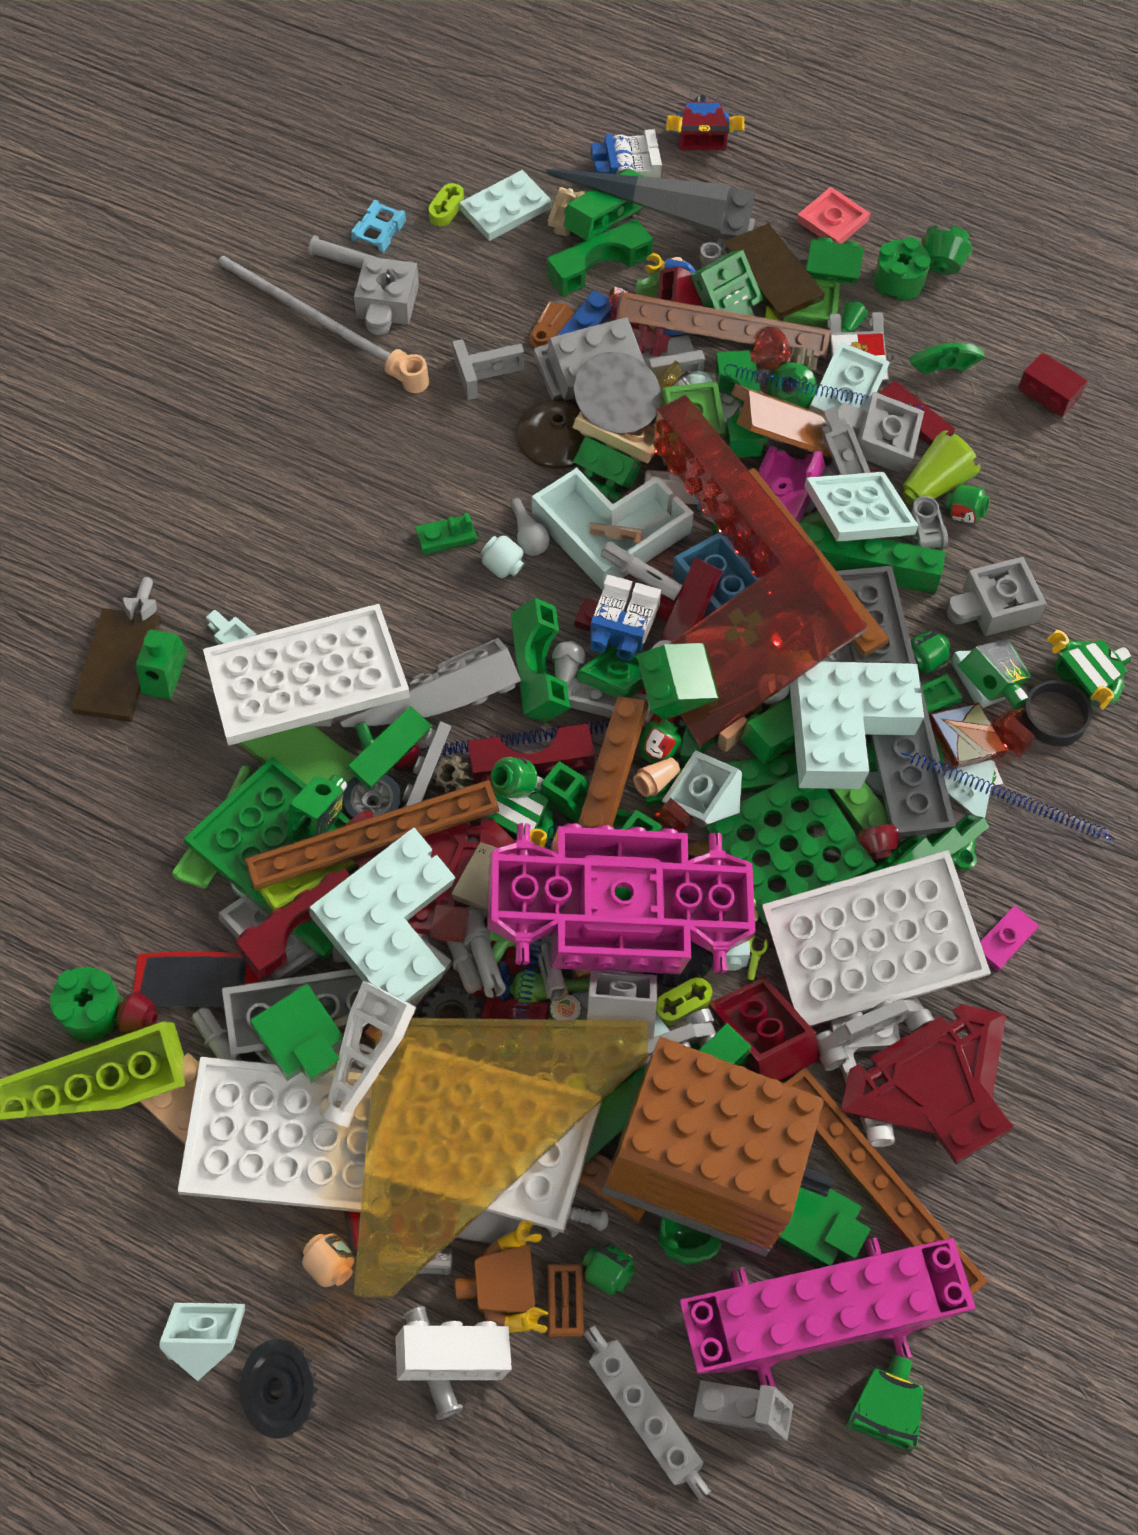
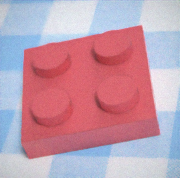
[797,187,870,244]

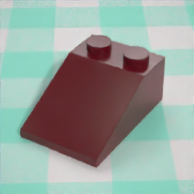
[709,976,820,1081]

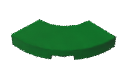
[909,343,985,375]

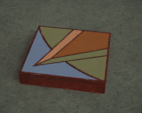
[929,702,1007,769]

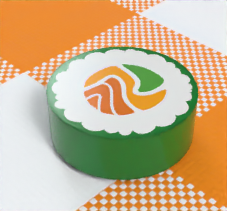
[549,993,582,1028]

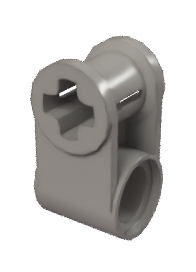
[911,496,948,550]

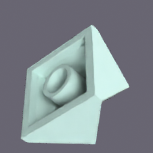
[662,750,742,828]
[160,1303,245,1381]

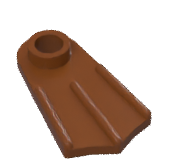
[529,302,575,349]

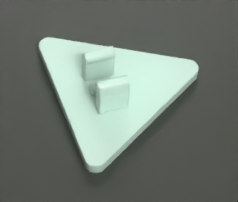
[943,760,995,819]

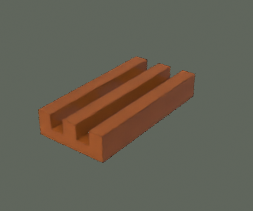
[547,1264,584,1338]

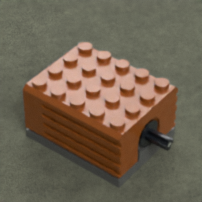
[601,1036,833,1257]

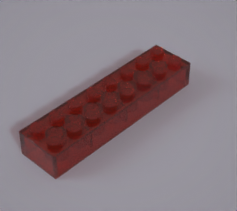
[653,395,820,607]

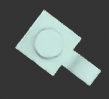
[206,610,256,645]

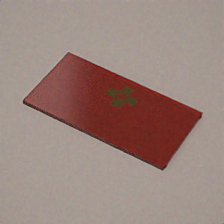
[669,543,868,746]

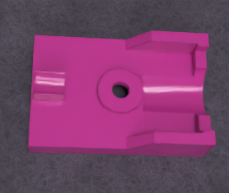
[745,446,826,522]

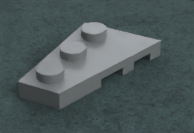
[219,896,318,980]

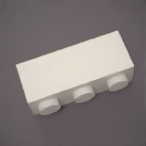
[396,1321,512,1380]

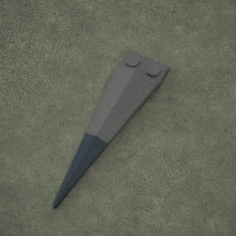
[546,169,755,240]

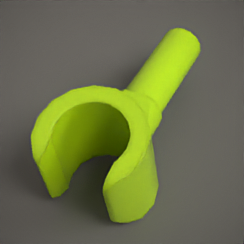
[746,936,769,981]

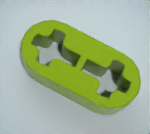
[429,183,464,227]
[656,978,712,1026]

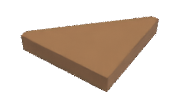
[589,522,643,544]

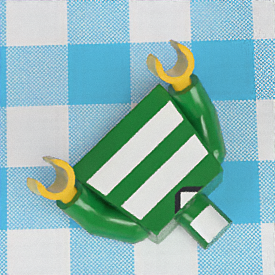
[1046,630,1131,710]
[479,776,554,848]

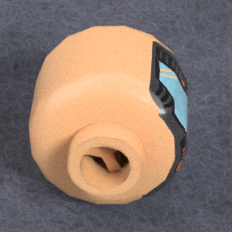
[302,1234,354,1287]

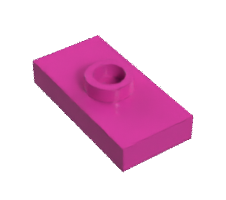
[980,905,1039,972]

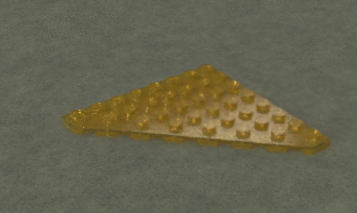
[354,1018,648,1298]

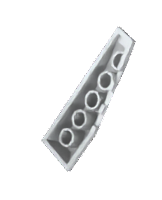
[338,638,521,727]
[222,969,424,1055]

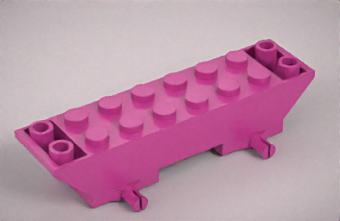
[679,1238,976,1387]

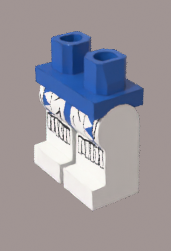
[590,129,662,178]
[590,574,661,661]

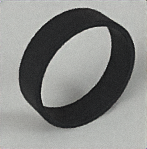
[1022,680,1092,746]

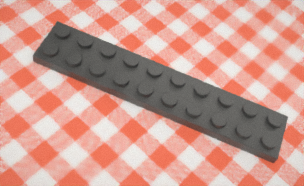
[836,566,956,838]

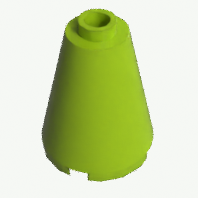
[902,430,981,506]

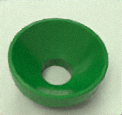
[767,362,817,408]

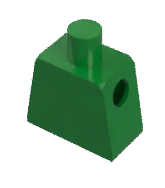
[136,629,188,700]

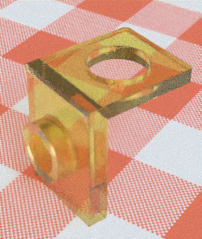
[658,360,683,398]

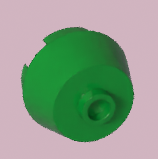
[921,225,973,274]

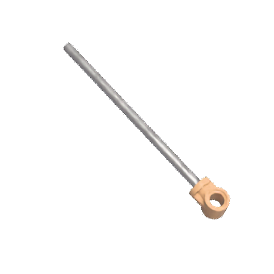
[218,256,429,393]

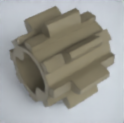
[783,347,818,371]
[433,755,473,793]

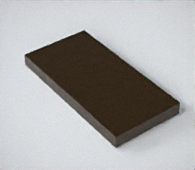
[723,223,825,319]
[71,608,161,722]

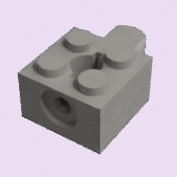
[354,256,419,335]
[836,392,924,473]
[947,557,1047,636]

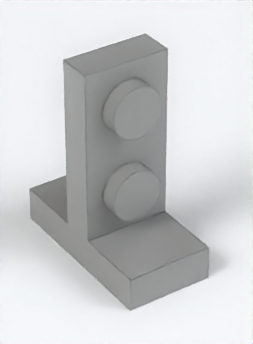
[452,339,524,400]
[693,1380,793,1441]

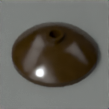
[517,400,599,469]

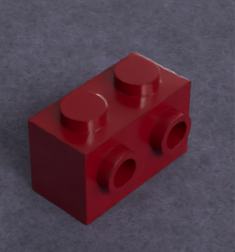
[1018,352,1088,417]

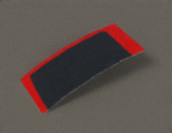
[133,952,261,1007]

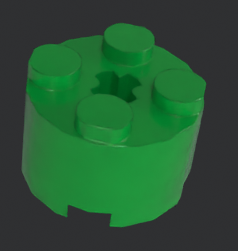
[873,237,931,301]
[50,967,123,1042]

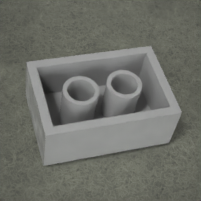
[547,317,645,401]

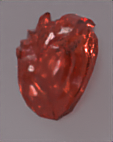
[750,326,791,369]

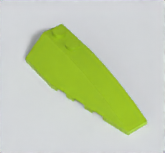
[0,1021,185,1120]

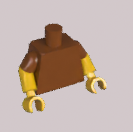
[455,1220,548,1333]

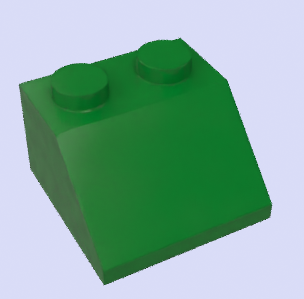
[637,643,719,719]

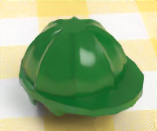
[657,1217,721,1266]

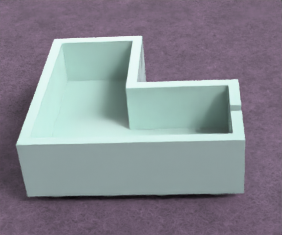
[532,468,694,591]
[789,661,924,789]
[309,828,455,1003]

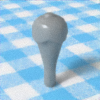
[510,498,550,556]
[552,641,586,714]

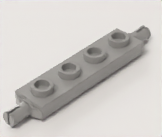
[584,1326,711,1501]

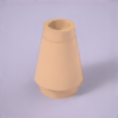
[633,757,680,797]

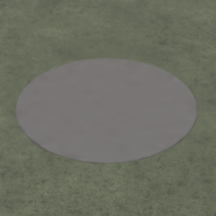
[574,352,661,433]

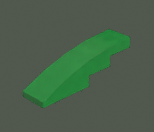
[870,814,990,873]

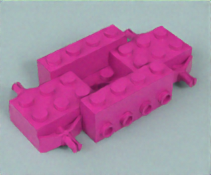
[487,823,755,974]

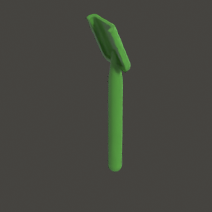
[172,765,252,888]

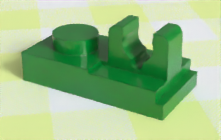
[415,513,478,556]

